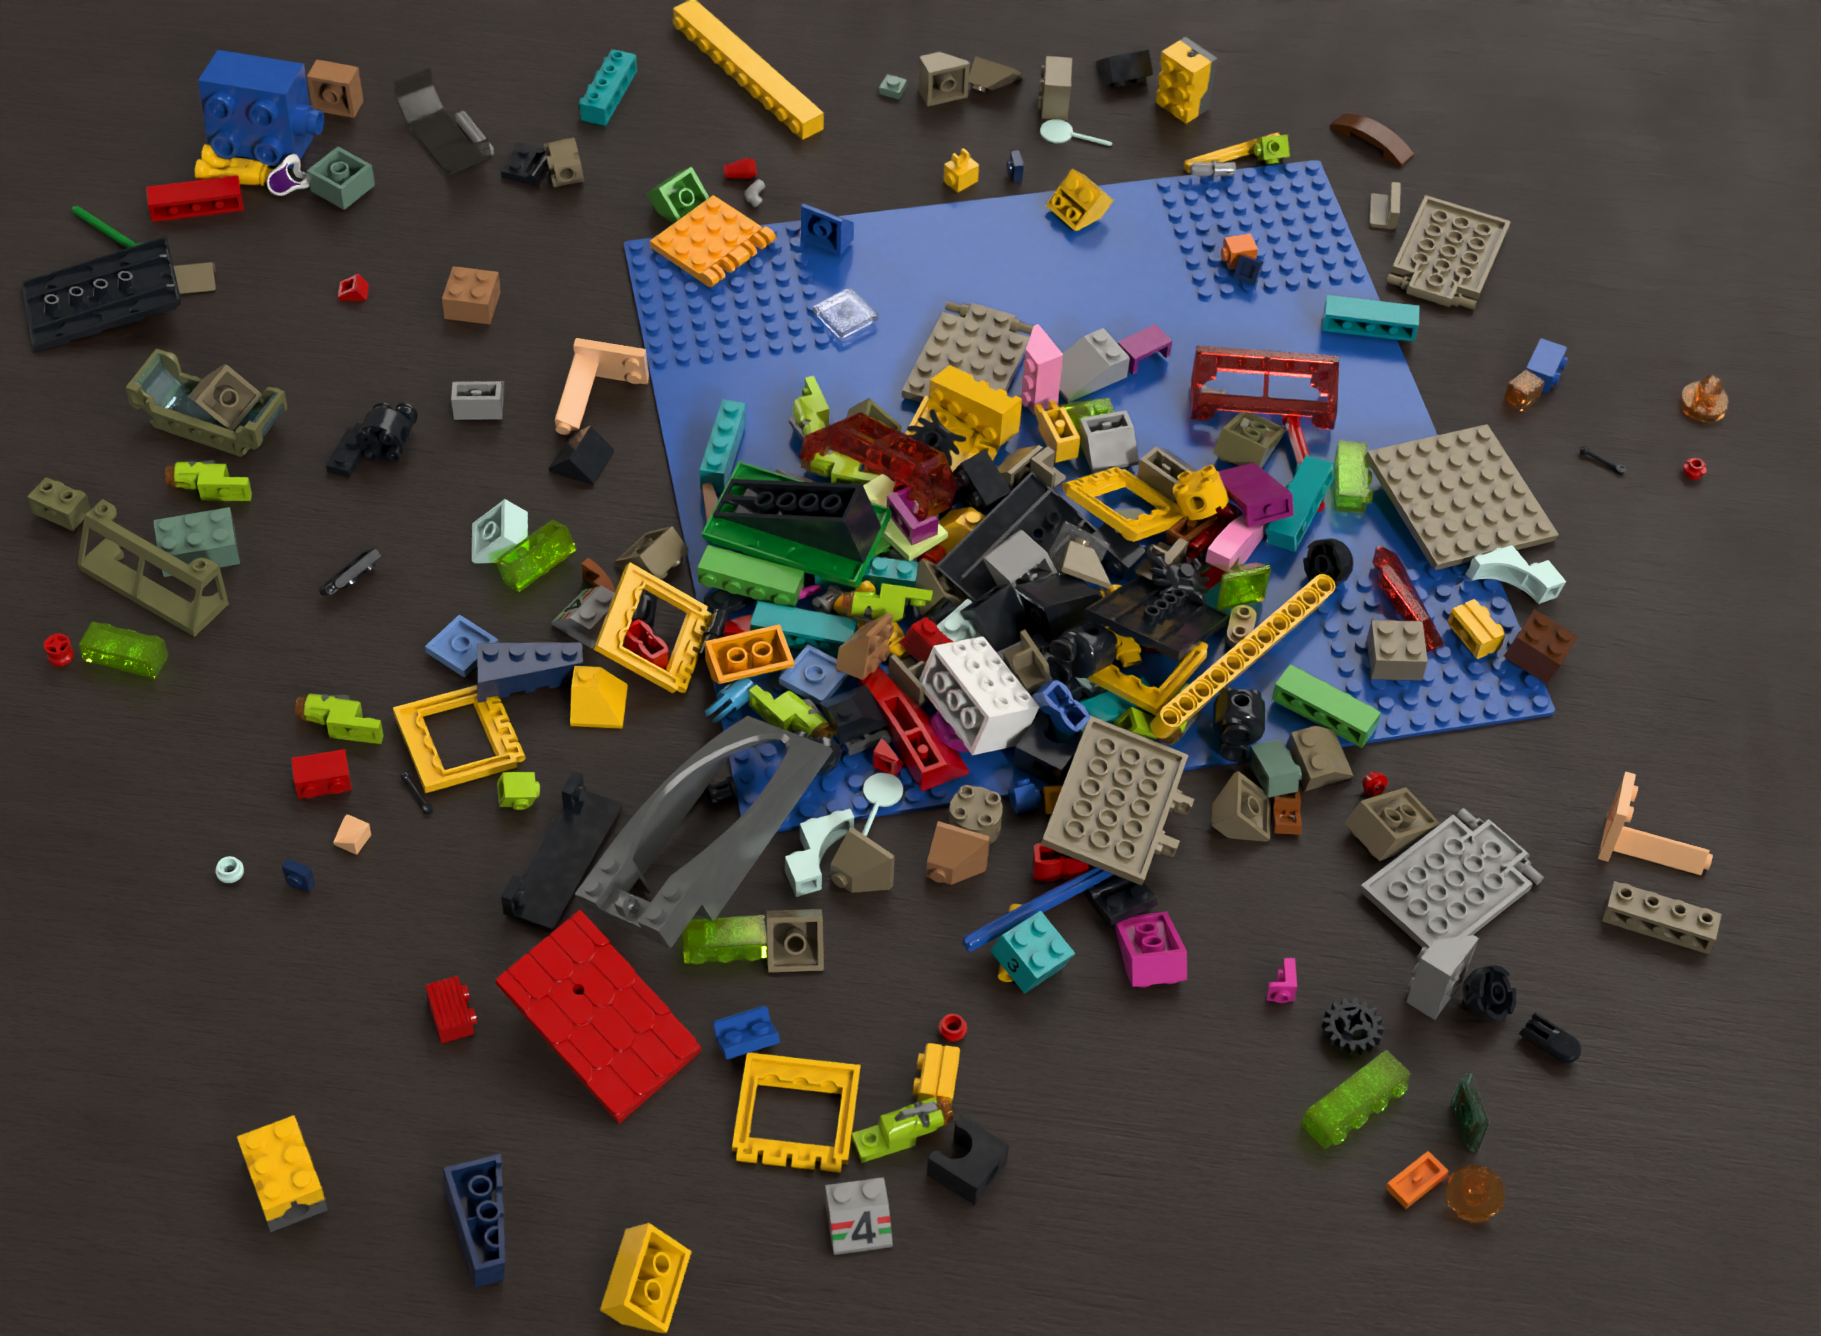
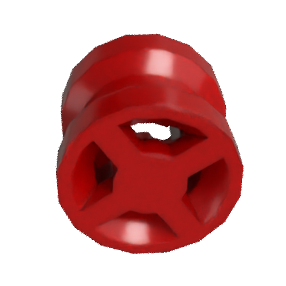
[44,633,74,667]

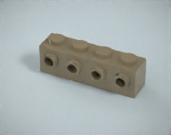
[1602,881,1722,954]

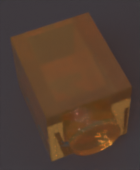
[1504,369,1545,411]

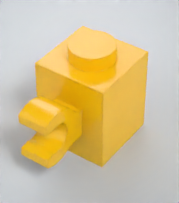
[943,148,979,192]

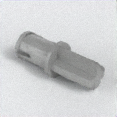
[1190,160,1236,178]

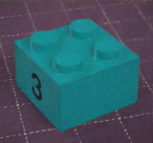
[990,911,1075,994]

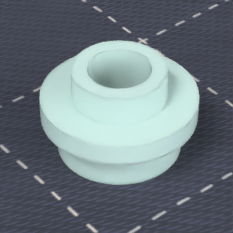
[216,856,244,883]

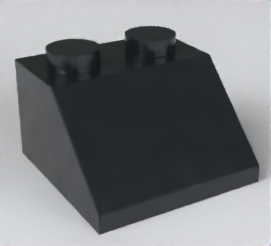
[1096,49,1153,87]

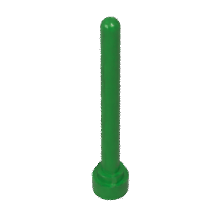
[72,206,142,248]

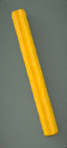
[1183,133,1279,173]

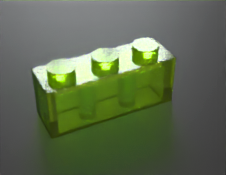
[1335,440,1373,513]
[495,519,576,592]
[79,621,169,679]
[682,915,767,964]

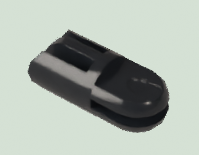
[631,589,658,629]
[1519,1012,1581,1063]

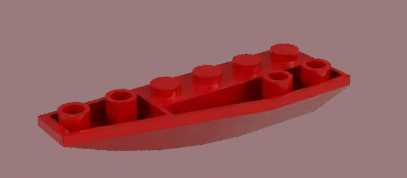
[855,666,969,792]

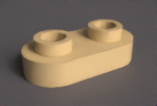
[1226,605,1256,648]

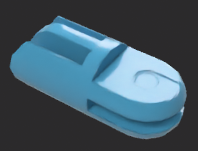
[705,678,754,723]

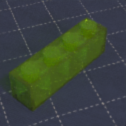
[1301,1050,1411,1149]

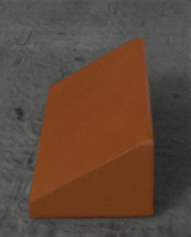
[1166,515,1218,545]

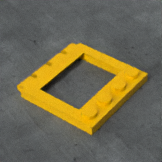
[1062,467,1184,542]
[594,562,713,693]
[1086,627,1208,716]
[393,685,526,793]
[732,1053,860,1173]

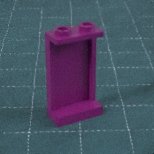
[1218,462,1294,528]

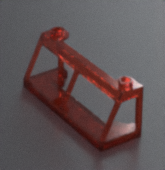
[1190,345,1339,430]

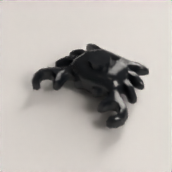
[890,409,966,485]
[1145,545,1211,605]

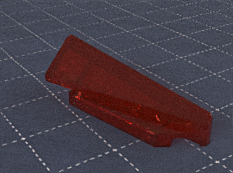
[1372,545,1445,652]

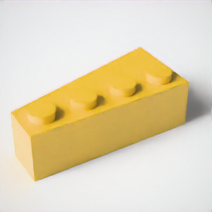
[929,365,1022,447]

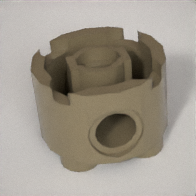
[544,137,584,187]
[948,785,1003,844]

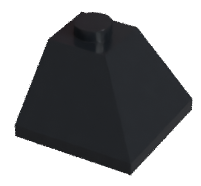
[818,684,888,745]

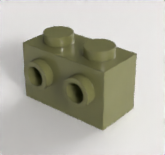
[27,477,91,531]

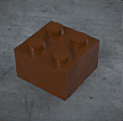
[1503,609,1577,684]

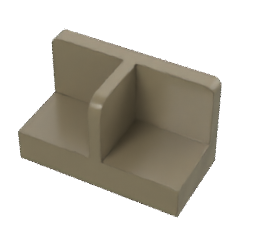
[1029,446,1066,490]
[1135,538,1188,580]
[1003,630,1050,694]
[889,654,931,707]

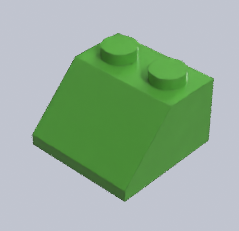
[646,167,710,224]

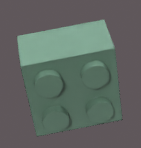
[307,147,375,210]

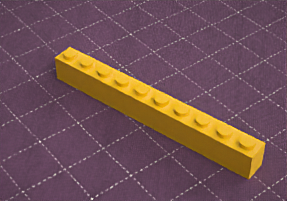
[673,0,824,140]

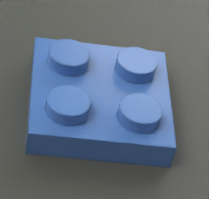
[425,615,499,678]
[779,644,849,705]

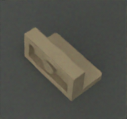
[1369,182,1401,230]
[174,262,216,294]

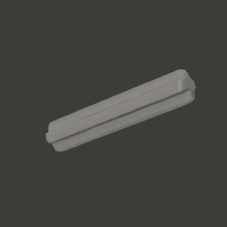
[455,111,494,157]

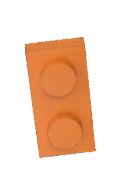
[1385,1151,1449,1209]

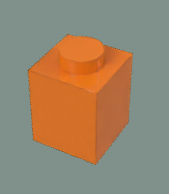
[1220,234,1258,270]

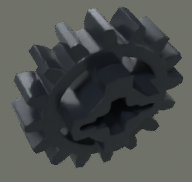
[1321,998,1384,1057]

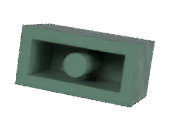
[1250,740,1302,798]

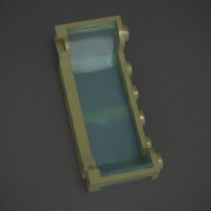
[125,349,288,457]

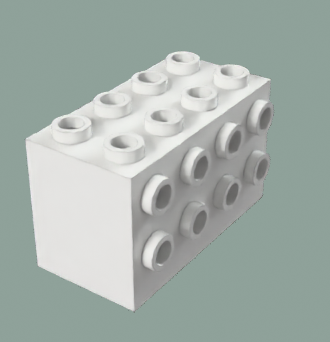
[919,636,1039,755]

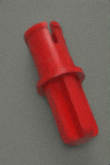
[1187,522,1218,558]

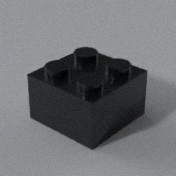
[949,449,1011,513]

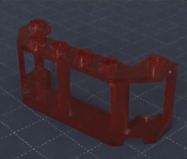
[799,412,958,520]

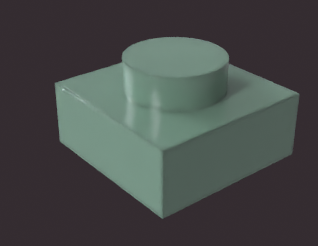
[879,74,907,99]

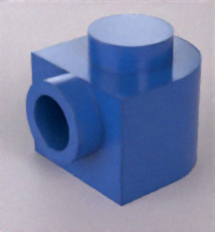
[1007,778,1041,814]

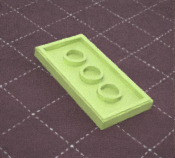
[863,473,948,561]

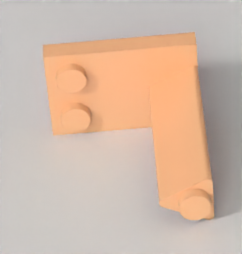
[555,338,649,435]
[1598,772,1713,875]

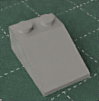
[1059,328,1130,403]

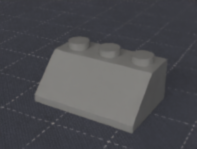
[1406,935,1479,1020]

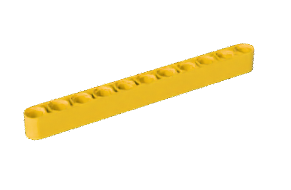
[1150,574,1335,739]

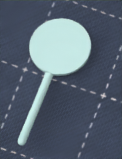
[1040,119,1112,146]
[862,773,903,836]

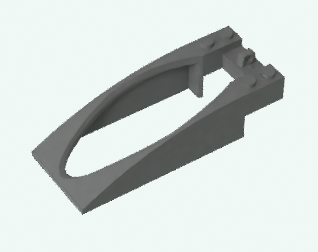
[575,716,833,949]

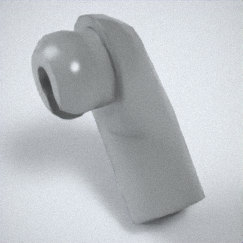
[745,179,765,207]

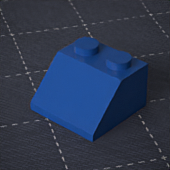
[801,203,854,256]

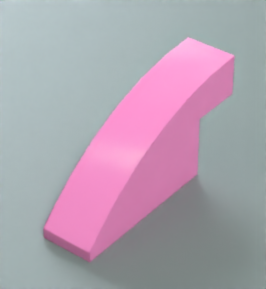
[1205,515,1266,575]

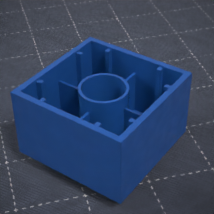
[198,50,324,169]

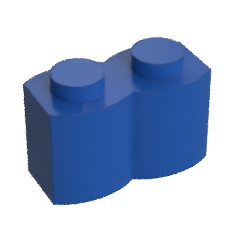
[1032,680,1090,734]

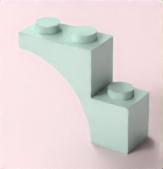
[1466,545,1566,604]
[785,809,854,897]

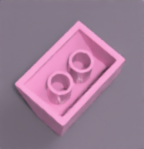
[1020,324,1063,414]

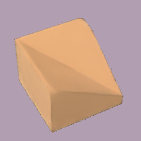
[333,815,371,855]

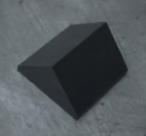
[549,426,614,485]

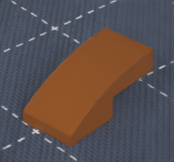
[581,558,616,593]
[1272,787,1302,835]

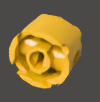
[1173,465,1229,520]

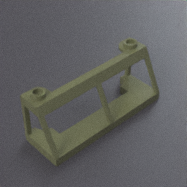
[77,499,229,637]

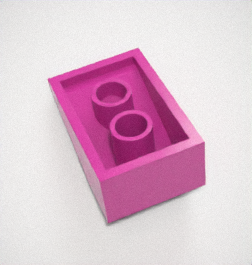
[1114,911,1187,987]

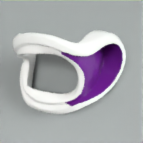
[267,154,310,196]

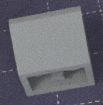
[451,381,504,420]
[1078,410,1139,473]
[982,530,1058,595]

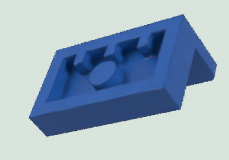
[713,1005,780,1060]

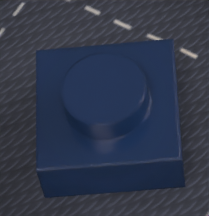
[1006,150,1024,183]
[1233,254,1264,285]
[282,858,315,891]

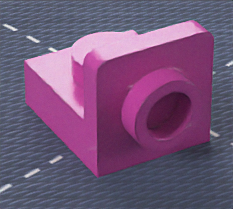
[1266,958,1297,1003]

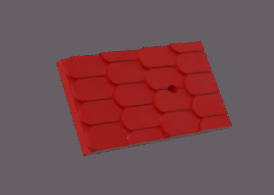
[495,910,701,1124]

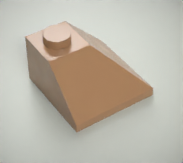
[926,821,990,885]

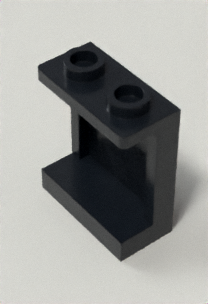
[960,584,1037,652]

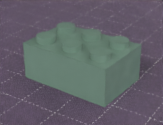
[154,507,240,577]

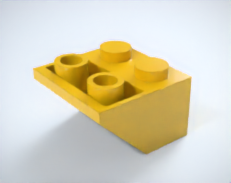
[1046,169,1114,231]

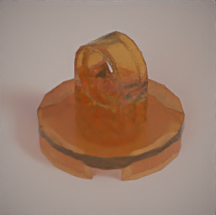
[1680,375,1729,422]
[1445,1165,1506,1222]

